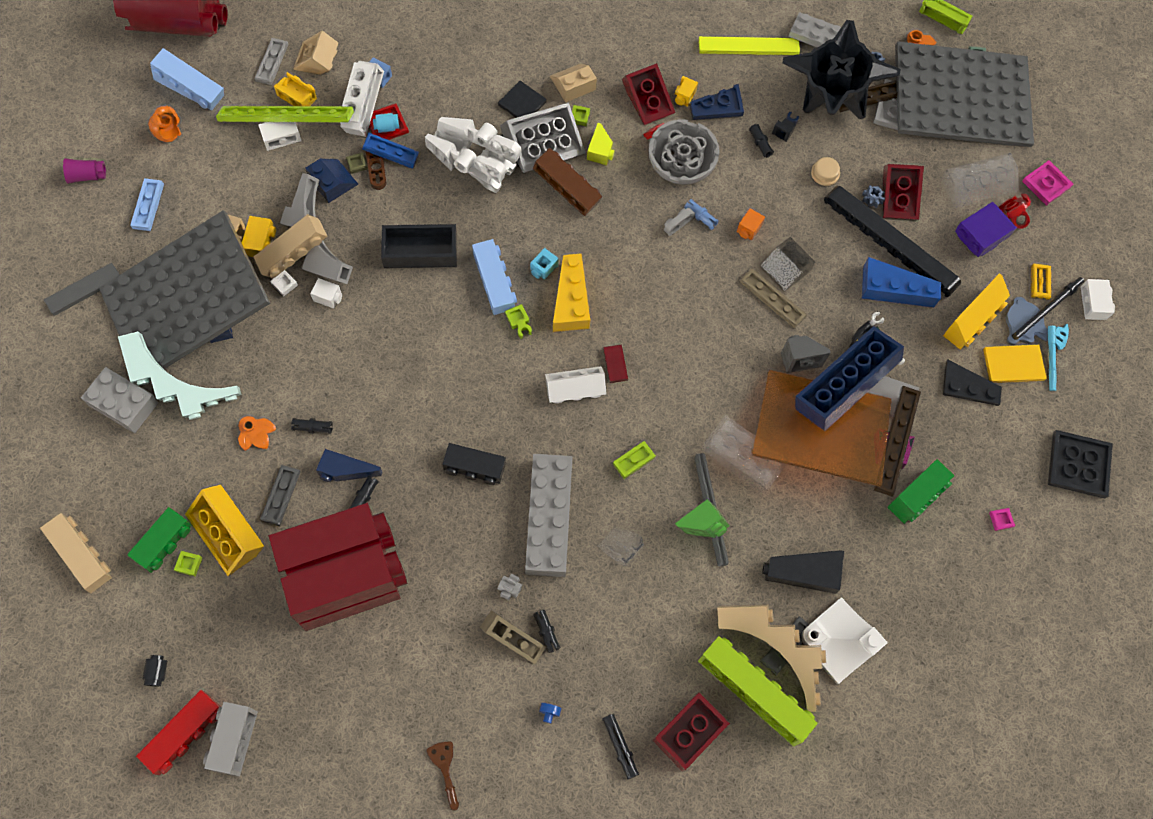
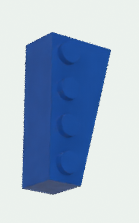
[862,257,941,308]

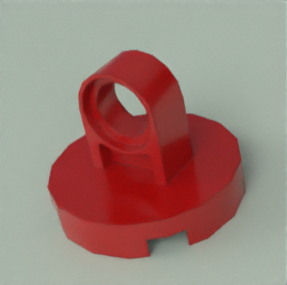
[999,193,1031,229]

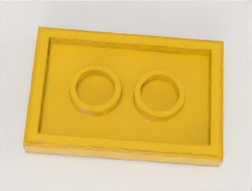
[983,345,1047,383]

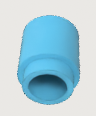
[373,113,399,133]

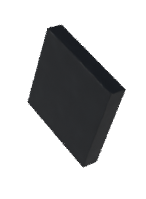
[498,81,547,118]

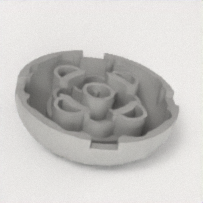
[649,120,719,185]

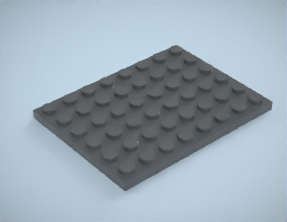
[895,41,1034,147]
[99,210,270,369]

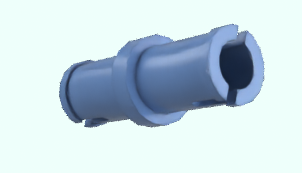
[684,199,719,230]

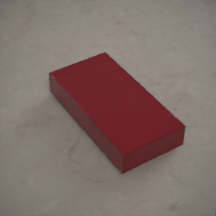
[603,344,628,383]

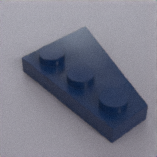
[690,83,744,120]

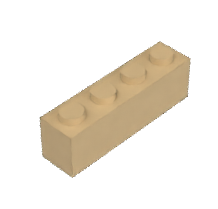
[254,214,327,278]
[40,513,112,593]

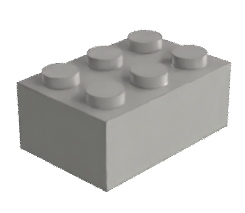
[81,367,159,433]
[203,702,258,777]

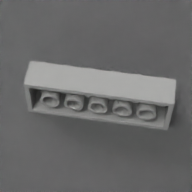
[525,454,573,577]

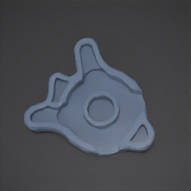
[1006,297,1048,345]

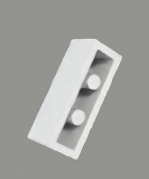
[545,366,606,403]

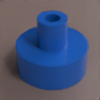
[539,703,562,724]

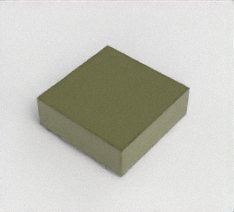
[346,152,368,174]

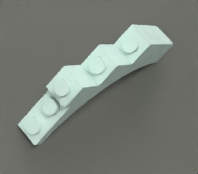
[118,332,242,420]

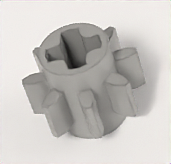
[498,573,523,600]

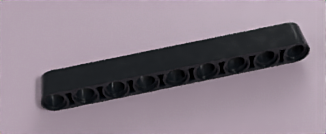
[824,186,961,297]

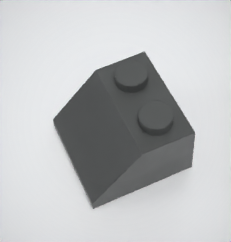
[781,335,830,373]

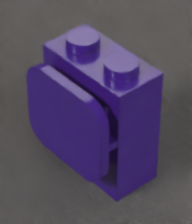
[955,202,1017,257]

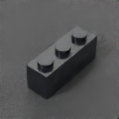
[442,443,506,485]

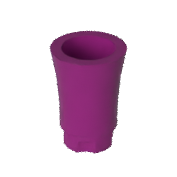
[63,158,106,184]

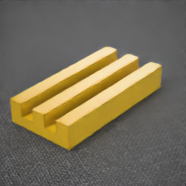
[1031,263,1051,300]

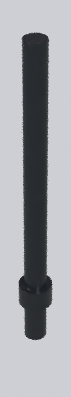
[1012,277,1084,340]

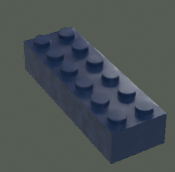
[795,326,904,431]

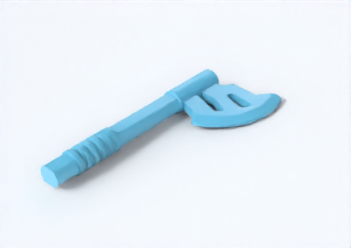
[1048,324,1069,391]

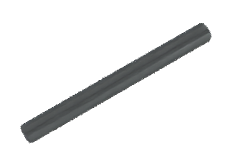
[694,453,729,567]

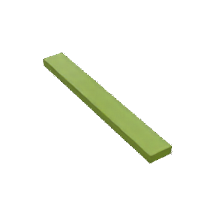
[216,106,354,122]

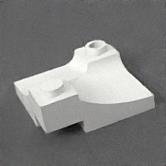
[801,597,888,684]

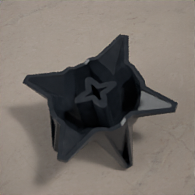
[782,20,901,119]

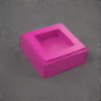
[989,508,1015,531]

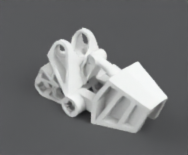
[425,117,522,193]

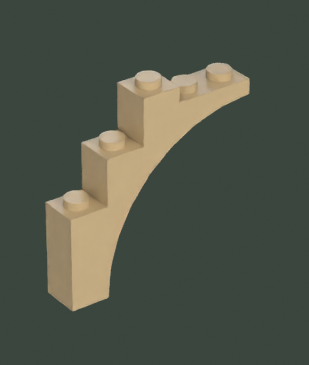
[717,604,826,712]

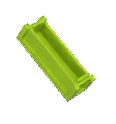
[918,0,973,34]

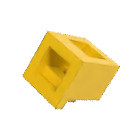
[675,76,698,107]

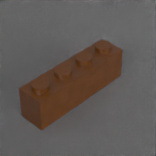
[533,148,602,216]

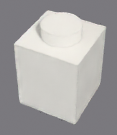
[310,278,342,308]

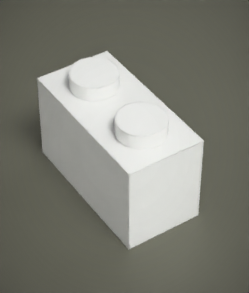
[259,122,301,151]
[1080,279,1115,320]

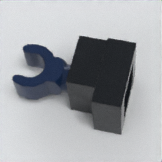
[772,112,799,142]

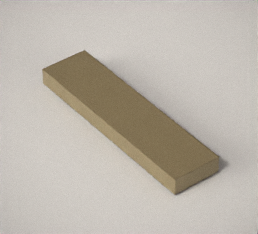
[740,269,807,328]

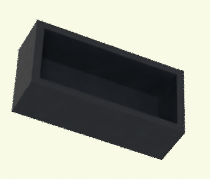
[381,224,457,268]

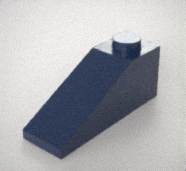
[316,449,383,482]

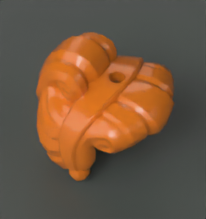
[148,106,181,142]

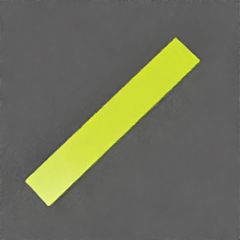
[699,36,800,55]

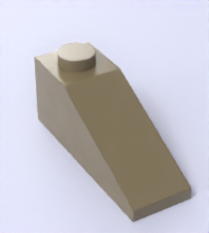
[480,610,546,664]

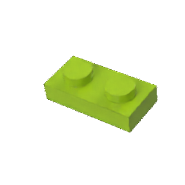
[613,441,656,479]

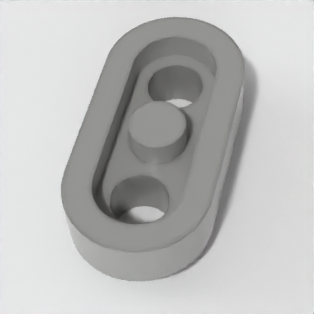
[664,208,695,236]

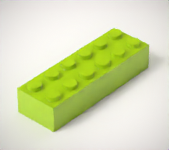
[698,636,818,746]

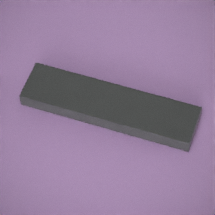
[44,263,120,316]

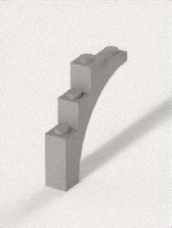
[280,173,353,284]

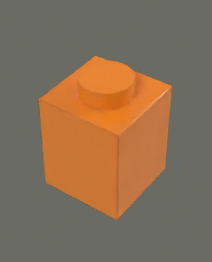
[736,208,765,240]

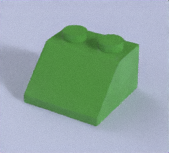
[675,499,730,538]

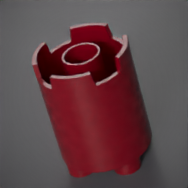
[113,0,228,37]

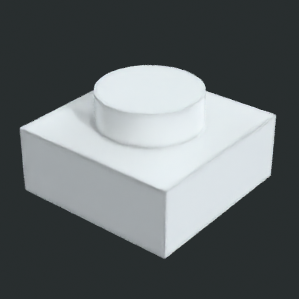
[270,270,298,297]

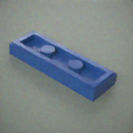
[362,133,419,169]

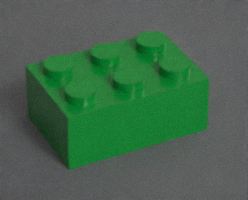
[887,459,955,524]

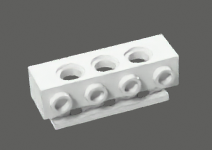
[340,61,384,137]

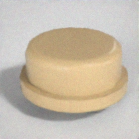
[811,157,840,186]

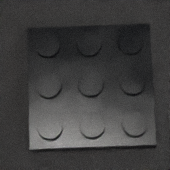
[1048,430,1113,499]

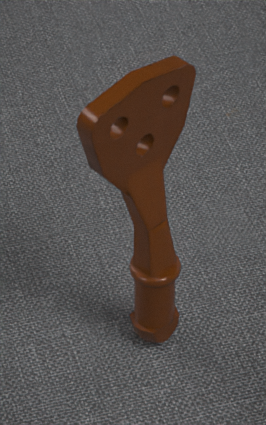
[427,741,459,811]

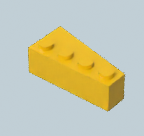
[553,253,590,332]

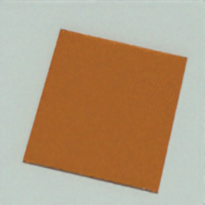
[752,370,892,487]

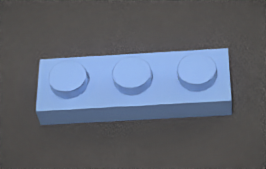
[130,178,164,231]

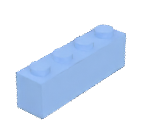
[472,239,517,315]

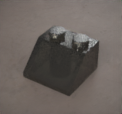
[761,237,815,291]

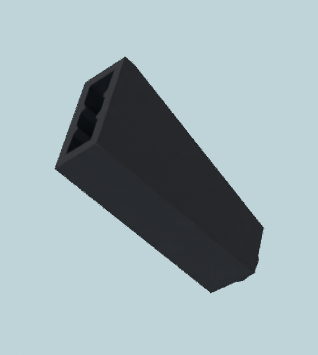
[762,550,844,594]

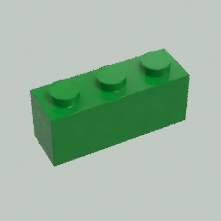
[127,507,192,573]

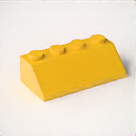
[943,273,1010,350]
[185,485,264,576]

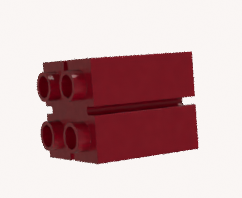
[268,503,408,631]

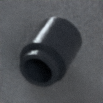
[142,655,168,687]

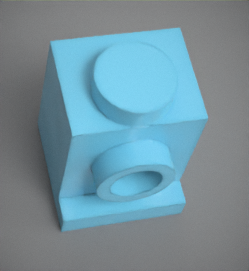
[530,248,559,280]

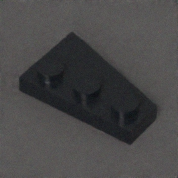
[943,359,1002,406]

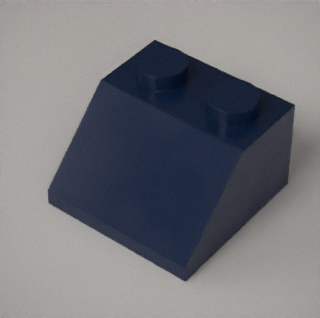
[305,158,358,203]

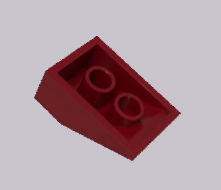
[622,63,676,125]
[882,164,924,220]

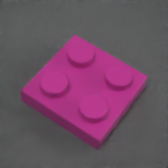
[1022,160,1074,206]

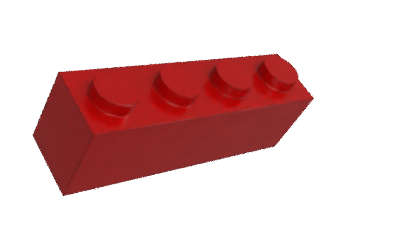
[136,690,221,775]

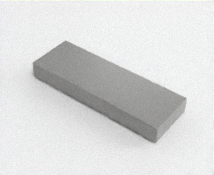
[254,38,289,85]

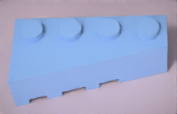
[150,48,224,110]

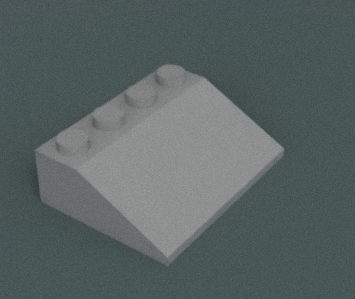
[500,103,586,173]

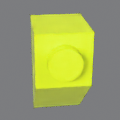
[587,123,615,165]

